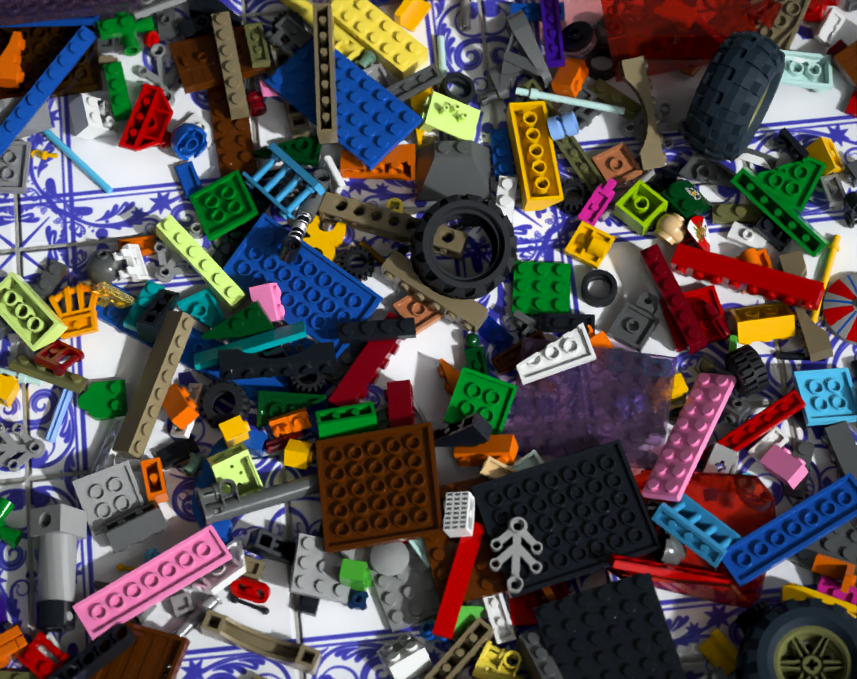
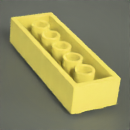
[329,0,428,81]

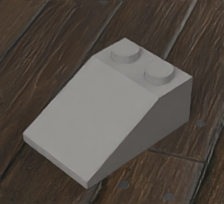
[0,97,52,141]

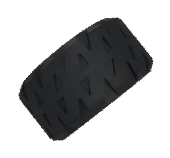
[409,194,517,300]

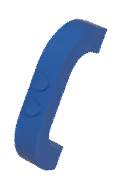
[192,429,268,545]

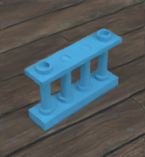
[242,142,326,222]
[652,493,743,568]

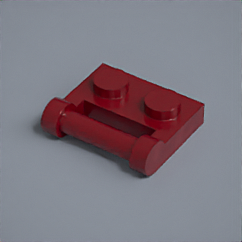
[34,340,85,377]

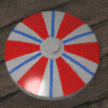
[822,274,857,346]

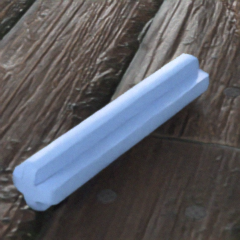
[44,388,72,443]

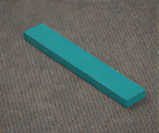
[193,321,307,371]

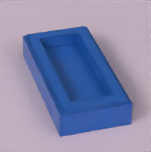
[174,161,202,200]

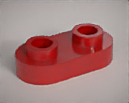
[230,576,271,604]

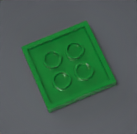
[189,169,259,242]
[512,261,571,317]
[443,367,518,435]

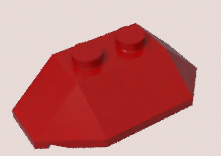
[118,83,174,152]

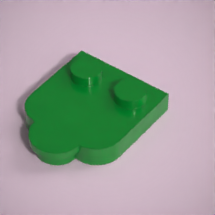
[78,379,128,421]

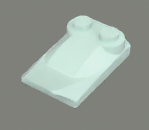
[779,50,833,93]

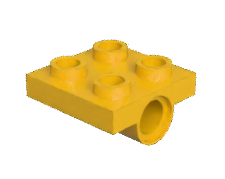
[564,221,615,270]

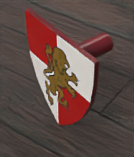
[679,216,710,252]

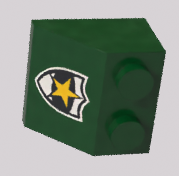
[661,180,712,226]

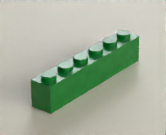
[730,167,830,258]

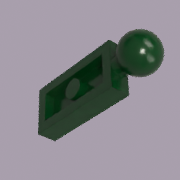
[464,333,489,376]

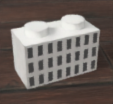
[442,491,475,538]

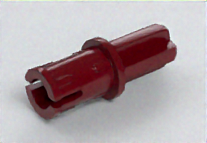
[702,302,730,339]
[265,431,305,453]

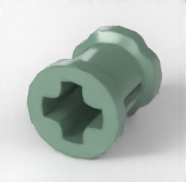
[354,49,377,70]
[180,452,204,478]

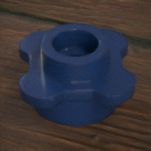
[347,590,369,611]

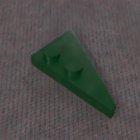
[254,135,322,167]
[201,300,276,340]
[257,390,327,428]

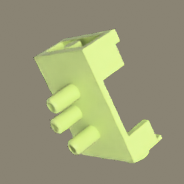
[418,91,481,141]
[207,442,264,495]

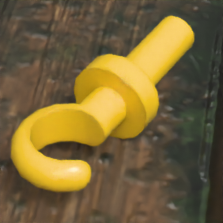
[31,149,58,160]

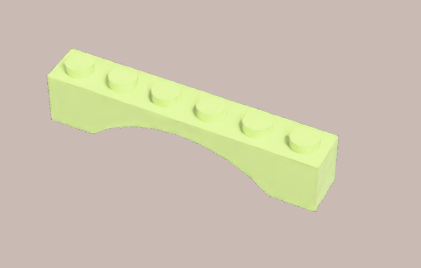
[156,214,246,314]

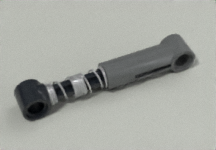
[278,169,332,263]

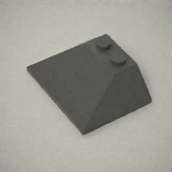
[416,140,492,202]

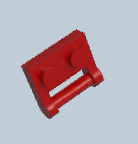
[17,631,72,679]

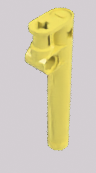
[279,0,365,63]
[472,640,525,679]

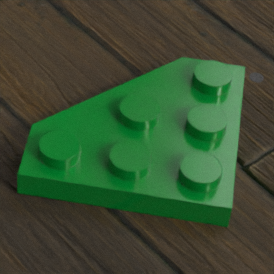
[757,156,826,214]

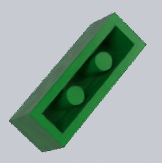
[103,61,132,122]
[315,401,378,440]

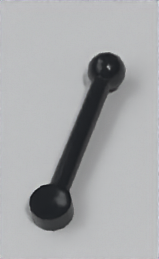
[230,595,269,615]

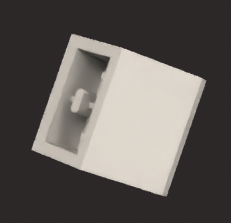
[69,94,118,140]
[376,632,434,679]

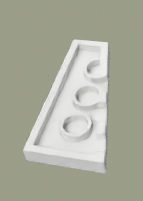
[516,322,596,385]

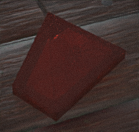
[746,0,782,30]

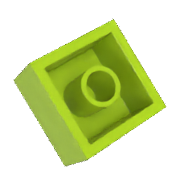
[614,180,668,237]

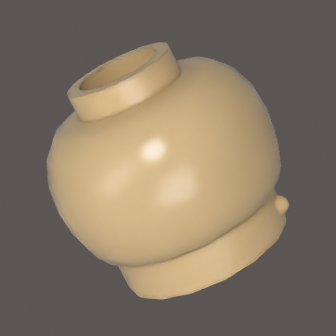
[653,213,687,247]

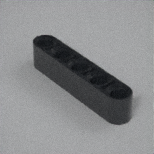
[47,623,136,679]

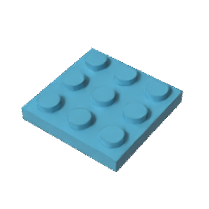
[791,368,857,426]

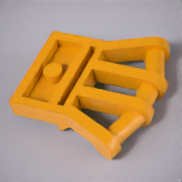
[48,283,101,340]

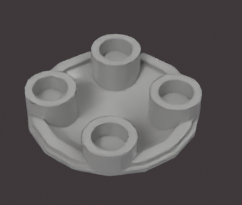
[370,542,409,576]

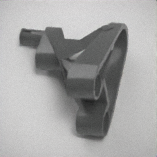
[479,10,553,106]

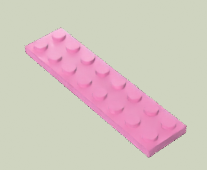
[642,372,737,502]
[72,524,232,641]

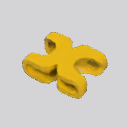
[302,215,346,263]

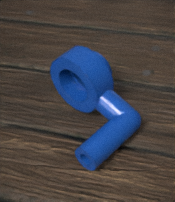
[420,620,456,648]

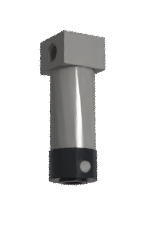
[29,503,87,632]

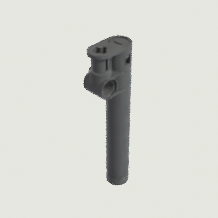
[195,473,320,525]

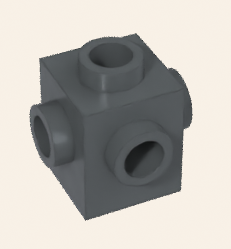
[719,394,751,428]

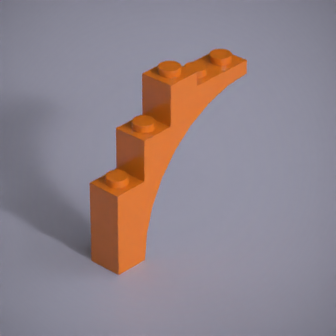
[0,31,25,89]

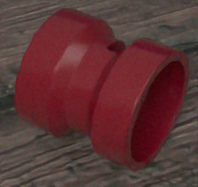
[246,91,267,117]

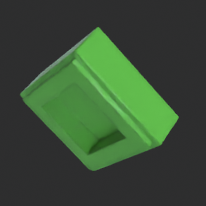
[727,335,738,353]

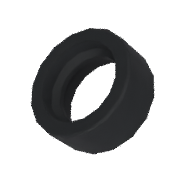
[585,45,620,81]
[438,72,476,105]
[581,269,617,308]

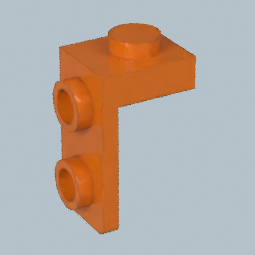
[812,553,857,594]

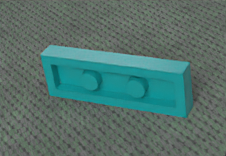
[123,280,165,332]

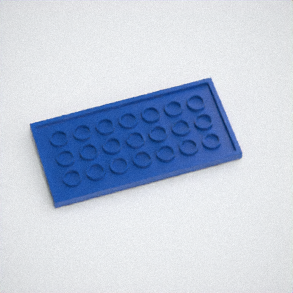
[265,36,422,171]
[222,213,383,359]

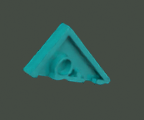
[176,287,238,343]

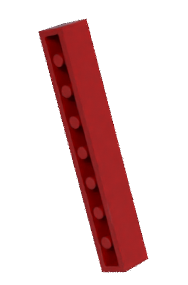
[671,243,825,311]

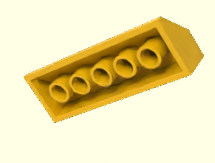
[505,101,564,212]

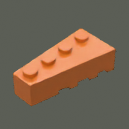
[340,144,416,181]

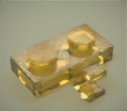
[92,281,135,308]

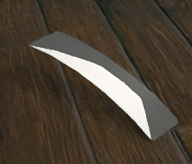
[737,148,777,170]

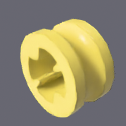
[387,198,403,214]

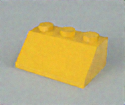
[729,302,796,345]

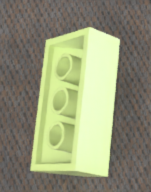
[0,272,68,351]

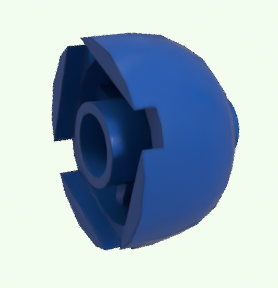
[170,122,207,161]

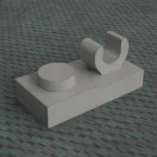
[819,174,846,211]

